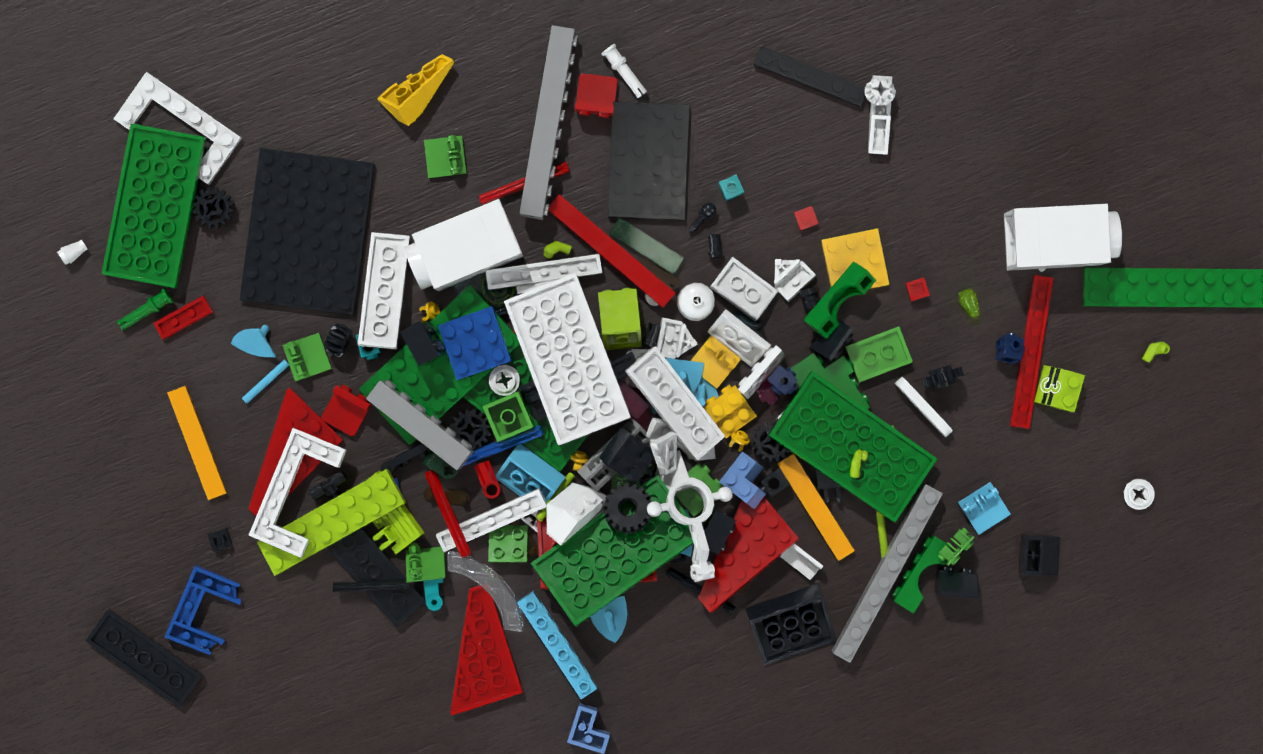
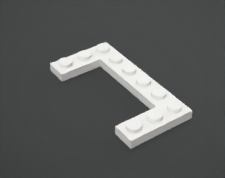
[114,72,242,185]
[249,428,347,557]

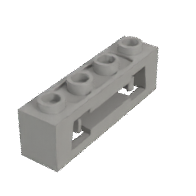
[577,418,648,491]

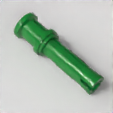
[117,288,174,331]

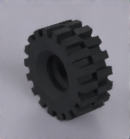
[604,483,652,535]

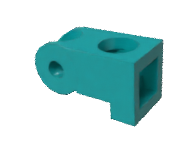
[424,578,444,611]

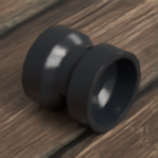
[799,286,821,310]
[519,380,540,405]

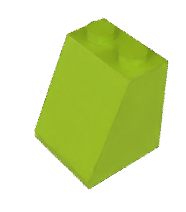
[598,288,642,350]

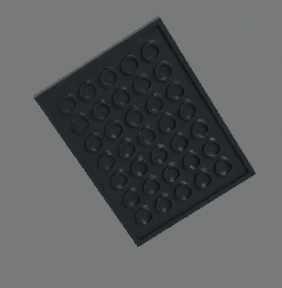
[239,148,375,315]

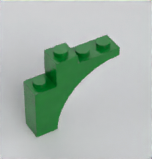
[781,353,870,409]

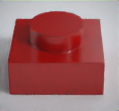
[794,206,819,231]
[905,277,930,301]

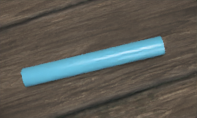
[242,359,289,403]

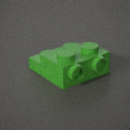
[675,463,723,517]

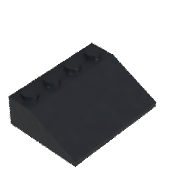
[745,584,837,666]

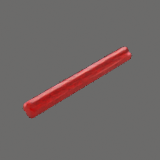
[479,162,569,205]
[425,470,471,558]

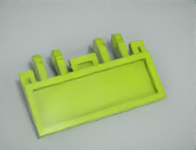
[367,470,424,554]

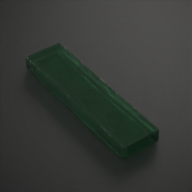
[609,217,684,275]

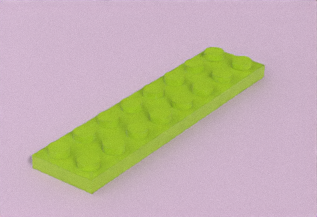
[257,469,406,576]

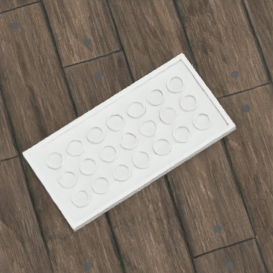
[504,273,631,446]

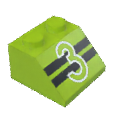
[1034,365,1085,412]

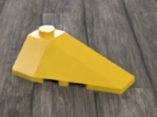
[377,54,454,126]

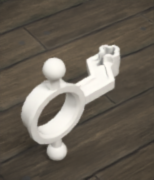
[647,478,733,582]

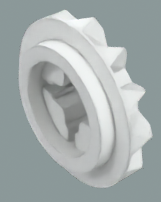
[865,77,896,106]
[489,365,520,396]
[1123,479,1155,510]

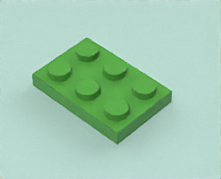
[845,326,913,383]

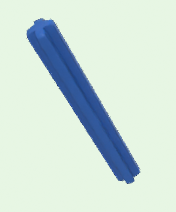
[463,425,544,466]

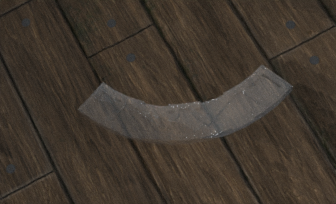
[447,551,524,632]

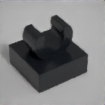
[207,528,233,552]

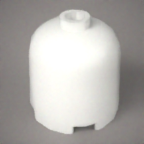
[677,283,715,321]

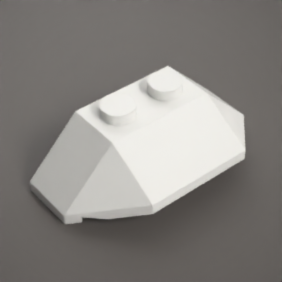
[547,483,606,545]

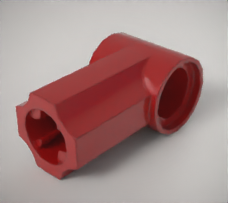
[474,460,502,499]

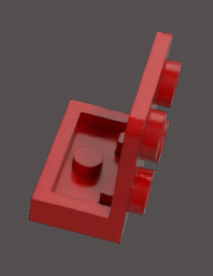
[575,74,617,118]
[321,384,372,436]

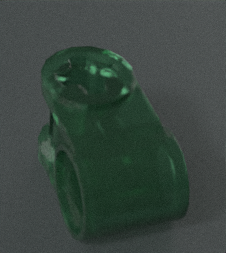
[422,450,459,479]

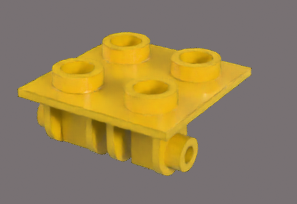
[691,335,741,389]

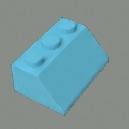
[496,444,565,511]

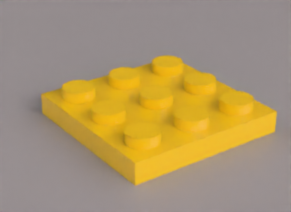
[821,228,889,289]

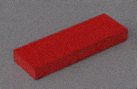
[153,295,214,340]

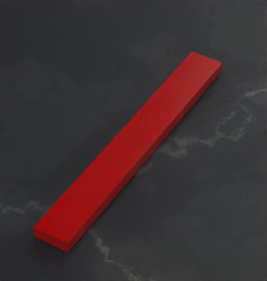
[549,194,676,308]
[1010,275,1053,429]

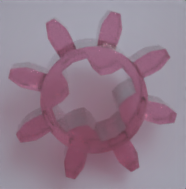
[757,381,782,404]

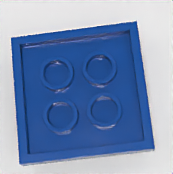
[438,306,512,380]

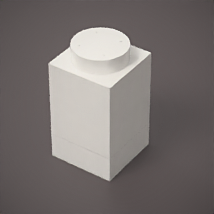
[404,199,524,291]
[1004,204,1122,271]

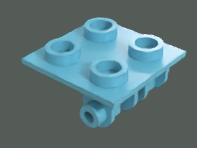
[958,482,1011,535]

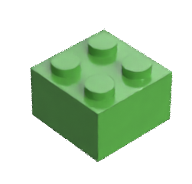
[482,391,535,442]

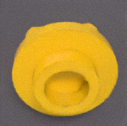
[419,301,440,321]
[729,431,750,452]
[570,451,589,471]

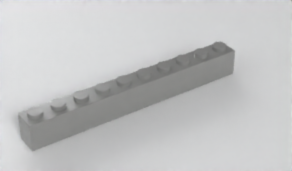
[519,25,578,220]
[831,484,943,663]

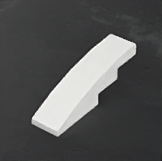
[868,75,892,154]

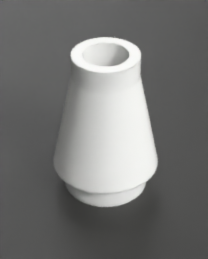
[57,240,88,265]

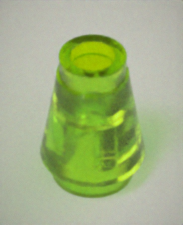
[958,288,981,318]

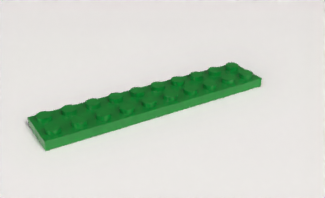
[1083,268,1263,308]

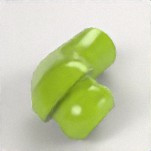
[543,241,572,259]
[1142,342,1170,363]
[850,449,868,478]

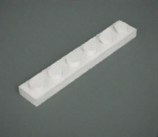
[485,254,602,290]
[436,488,547,552]

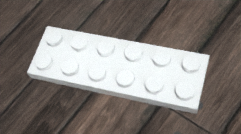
[358,232,410,349]
[626,346,725,461]

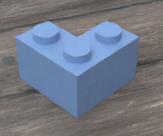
[719,452,766,509]
[567,702,610,754]

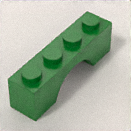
[804,261,877,339]
[891,535,953,614]

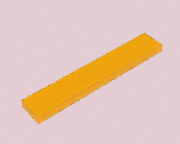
[167,386,227,500]
[777,454,854,561]

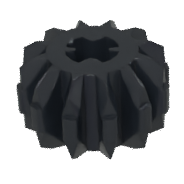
[324,323,353,357]

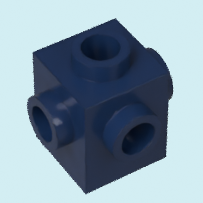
[995,333,1025,364]
[767,365,798,395]

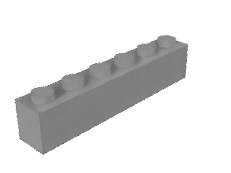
[366,379,474,470]

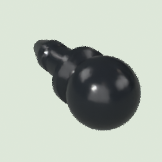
[689,202,716,233]

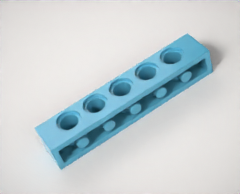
[517,590,597,699]

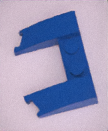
[165,564,241,655]

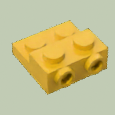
[703,384,757,438]

